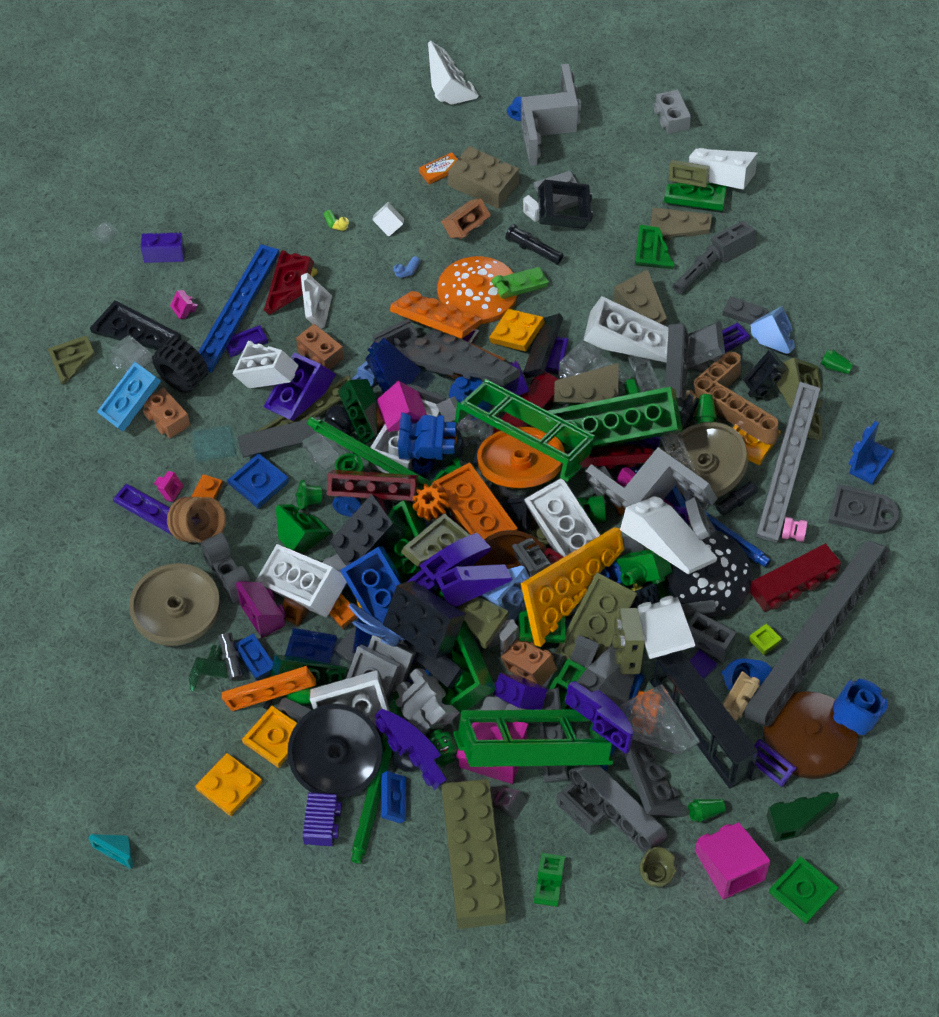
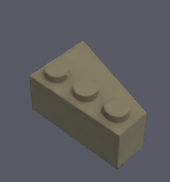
[613,269,667,326]

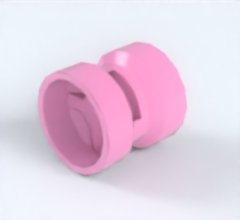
[782,517,808,542]

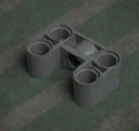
[201,532,251,604]

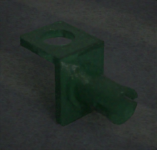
[189,645,227,691]

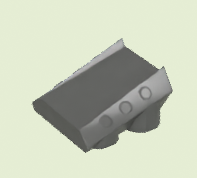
[687,321,725,372]

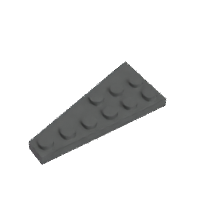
[391,329,520,386]

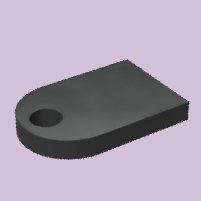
[828,484,899,534]

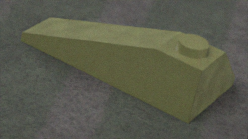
[776,357,822,440]

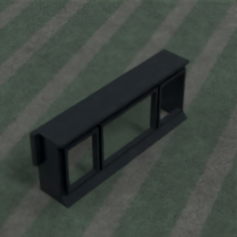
[650,650,758,789]

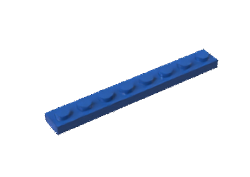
[198,244,280,373]

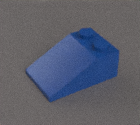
[340,546,402,623]

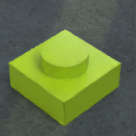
[749,623,782,655]

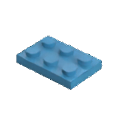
[97,362,161,432]

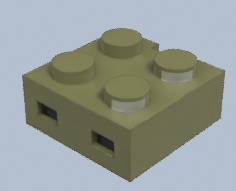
[612,608,645,674]

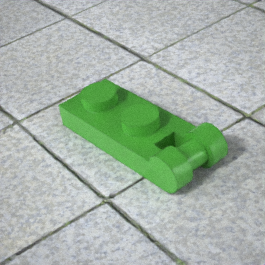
[491,267,549,299]

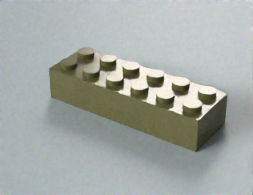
[441,779,506,929]

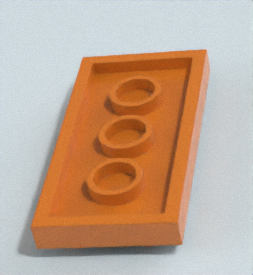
[390,291,482,339]
[434,462,518,539]

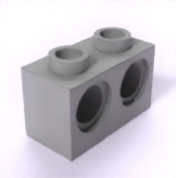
[653,90,691,134]

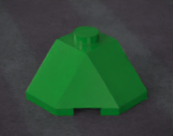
[276,504,332,553]

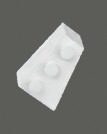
[689,148,758,190]
[232,341,298,388]

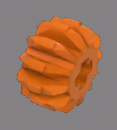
[412,482,450,521]

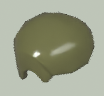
[639,847,676,887]

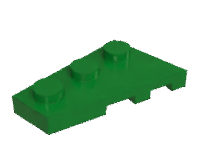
[664,182,727,211]

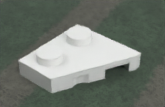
[301,273,332,329]

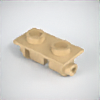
[723,671,760,721]

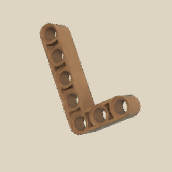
[694,352,779,444]

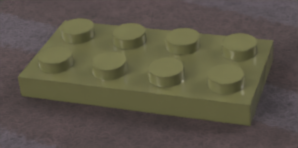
[555,573,638,667]

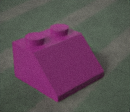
[235,581,286,638]

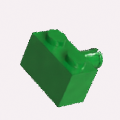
[617,549,672,586]

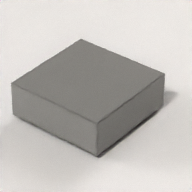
[436,396,457,422]

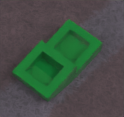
[534,853,565,907]

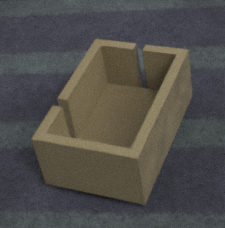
[448,146,519,209]

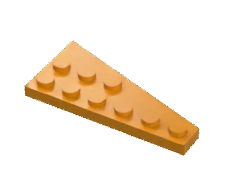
[521,527,625,647]

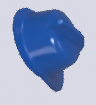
[721,658,772,696]

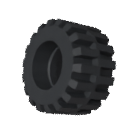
[152,337,208,393]

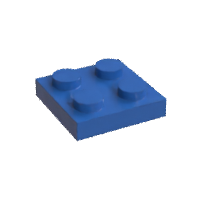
[227,453,289,508]

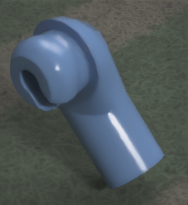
[393,256,421,278]

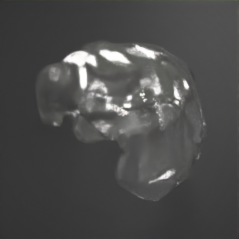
[456,414,494,447]

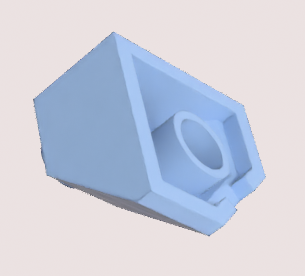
[750,306,795,354]
[480,566,530,623]

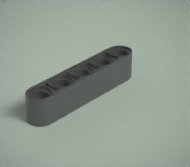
[569,765,667,853]

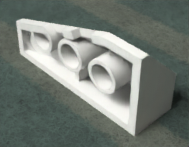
[428,41,479,105]

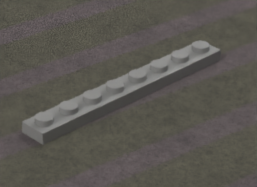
[755,382,820,543]

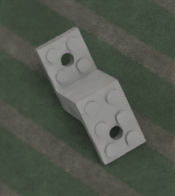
[521,64,581,166]
[586,447,717,509]

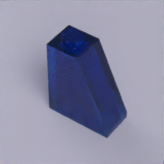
[366,337,421,394]

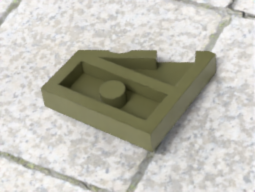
[48,335,95,385]
[457,596,509,649]

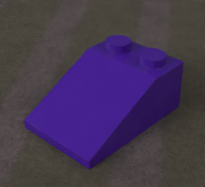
[263,352,336,421]

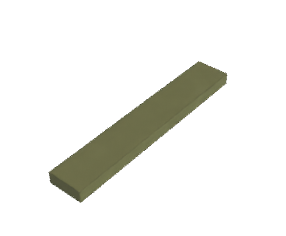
[255,375,352,456]

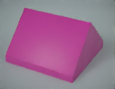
[378,381,427,432]

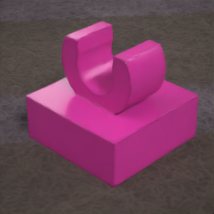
[170,290,198,319]
[154,471,183,502]

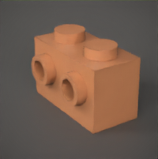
[441,198,491,239]
[296,324,344,370]
[143,388,190,439]
[501,638,557,686]

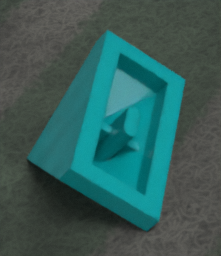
[88,834,134,869]

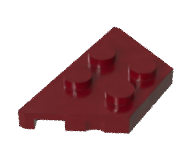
[264,250,314,315]
[580,444,653,468]

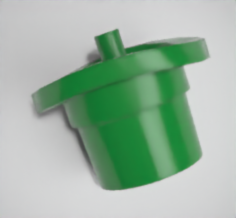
[295,480,322,510]

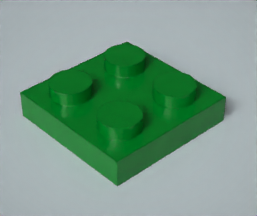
[768,856,839,925]

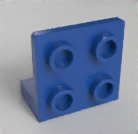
[849,421,893,485]

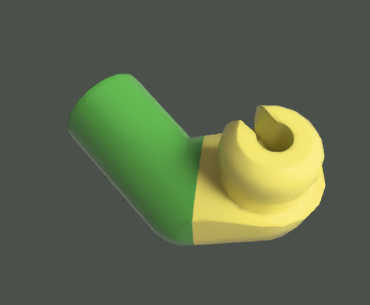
[323,210,349,231]

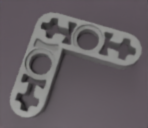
[685,497,715,541]

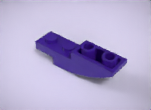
[407,533,492,592]
[565,681,634,753]
[374,709,447,790]

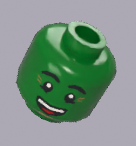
[428,730,458,766]

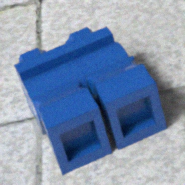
[398,412,456,461]

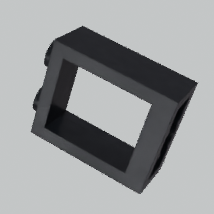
[538,179,593,229]

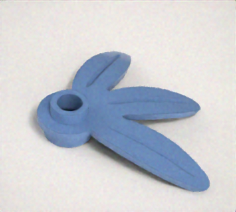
[349,603,405,647]

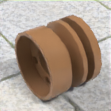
[167,497,226,543]

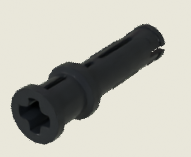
[505,224,564,265]

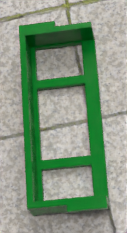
[454,379,594,482]
[453,709,613,767]

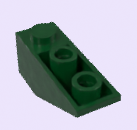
[337,379,377,445]
[271,654,347,687]
[766,792,839,842]

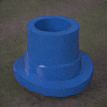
[332,496,362,517]

